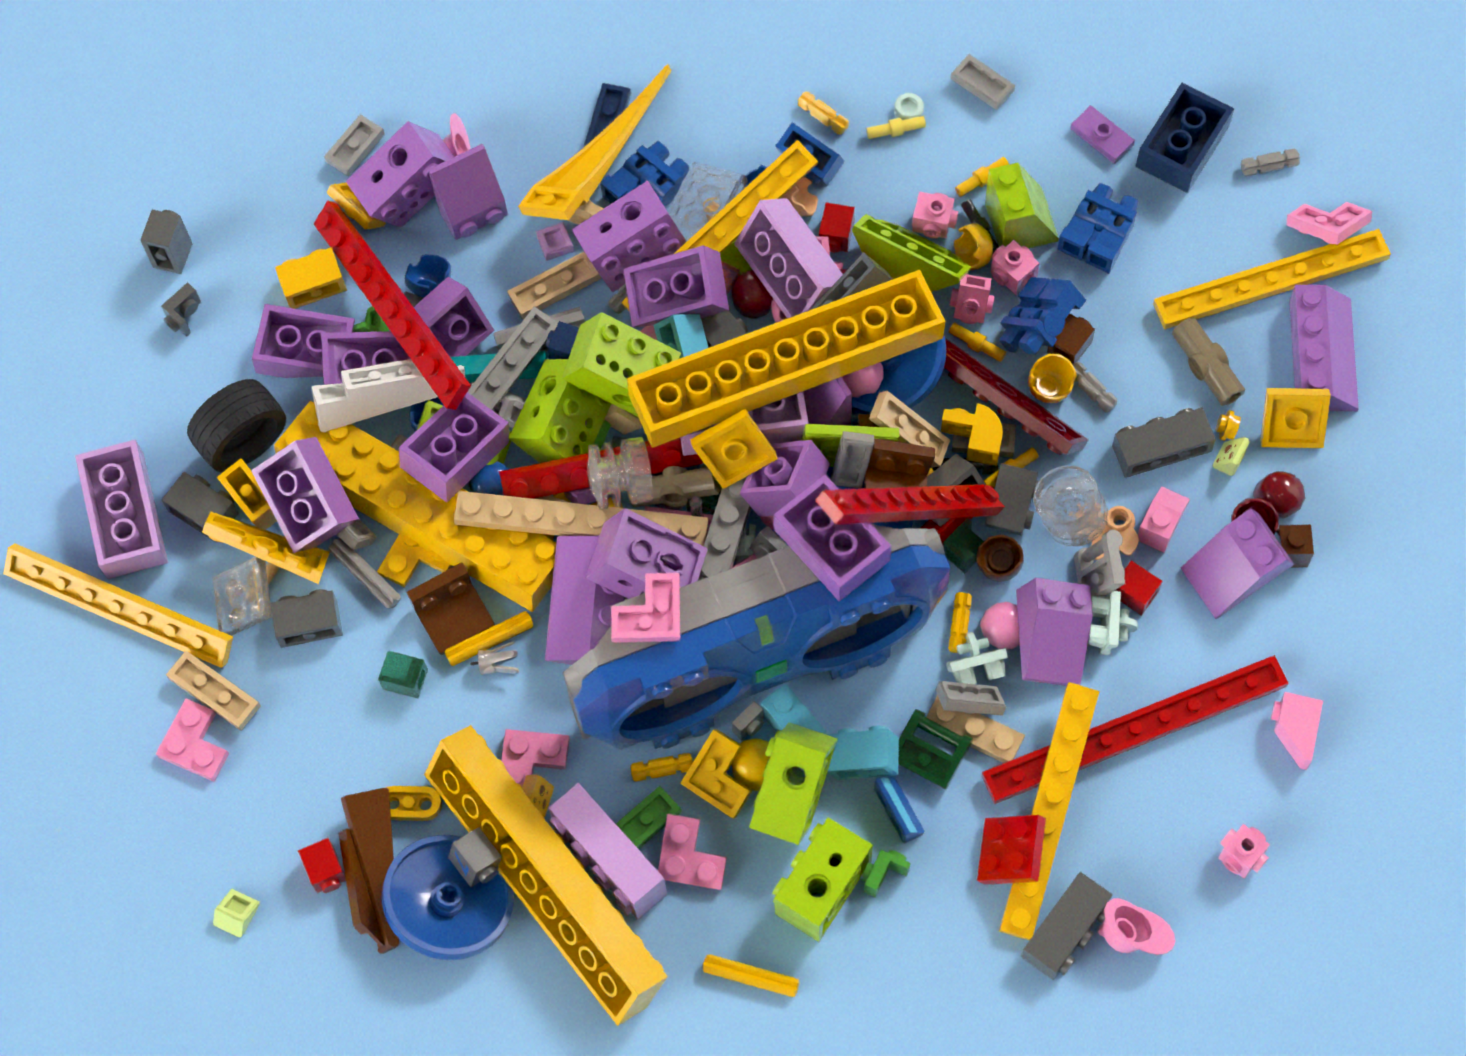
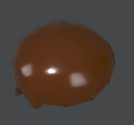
[976,534,1024,582]

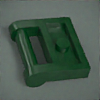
[899,709,973,790]

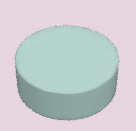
[894,93,924,120]

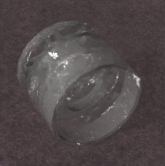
[587,437,653,510]
[1033,465,1109,547]

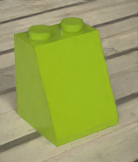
[985,162,1059,249]

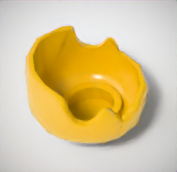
[954,223,993,271]
[1028,354,1077,403]
[732,738,770,791]

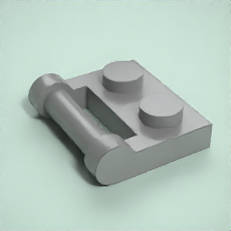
[1074,530,1125,596]

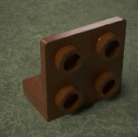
[865,438,935,489]
[407,562,495,655]

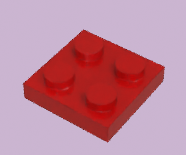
[977,815,1046,885]

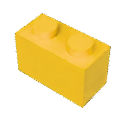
[275,247,347,309]
[217,458,277,530]

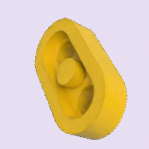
[386,786,442,821]

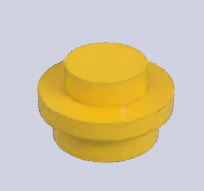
[1215,410,1241,441]

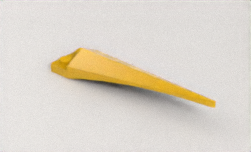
[518,64,671,220]

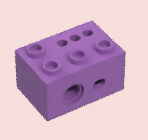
[346,121,455,227]
[571,181,686,293]
[586,508,708,599]

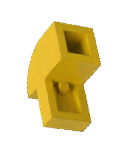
[941,403,1003,466]

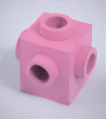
[912,191,958,239]
[991,240,1040,295]
[949,274,995,324]
[1218,824,1270,879]

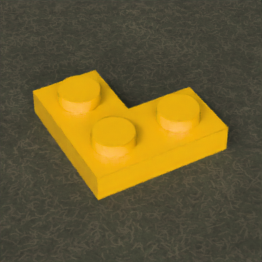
[377,535,452,588]
[680,729,752,819]

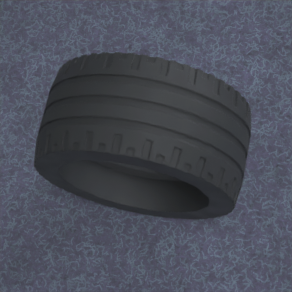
[187,379,287,472]

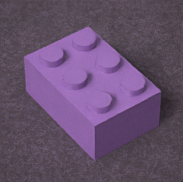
[399,392,509,502]
[251,437,359,553]
[773,474,891,601]

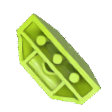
[852,214,971,292]

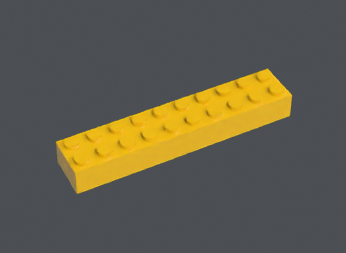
[627,270,946,448]
[274,400,556,613]
[424,725,668,1026]

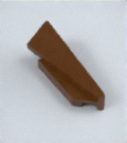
[338,788,399,954]

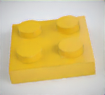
[1260,388,1331,448]
[690,409,778,489]

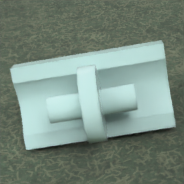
[1088,591,1138,655]
[946,632,1008,684]

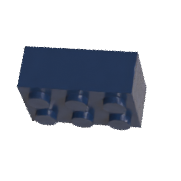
[1135,82,1234,193]

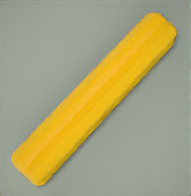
[445,611,534,666]
[703,954,799,997]

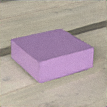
[536,222,574,261]

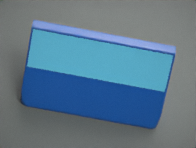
[874,777,924,843]

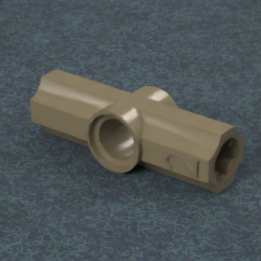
[1172,318,1245,406]
[627,466,722,507]

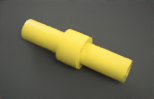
[866,116,926,139]

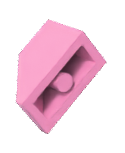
[1138,486,1190,553]
[1271,692,1323,770]

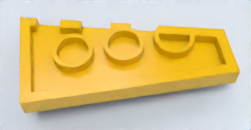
[202,511,330,584]

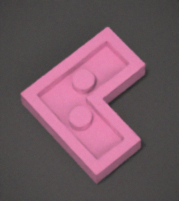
[1286,202,1372,245]
[612,573,680,643]
[156,698,229,782]
[501,729,570,787]
[658,814,727,890]

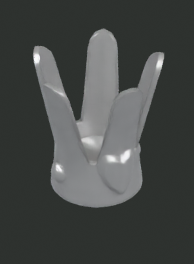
[470,641,519,675]

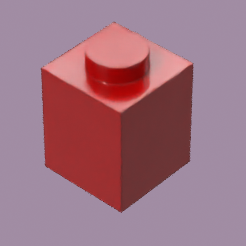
[819,202,855,253]
[1114,560,1163,616]
[298,837,346,893]

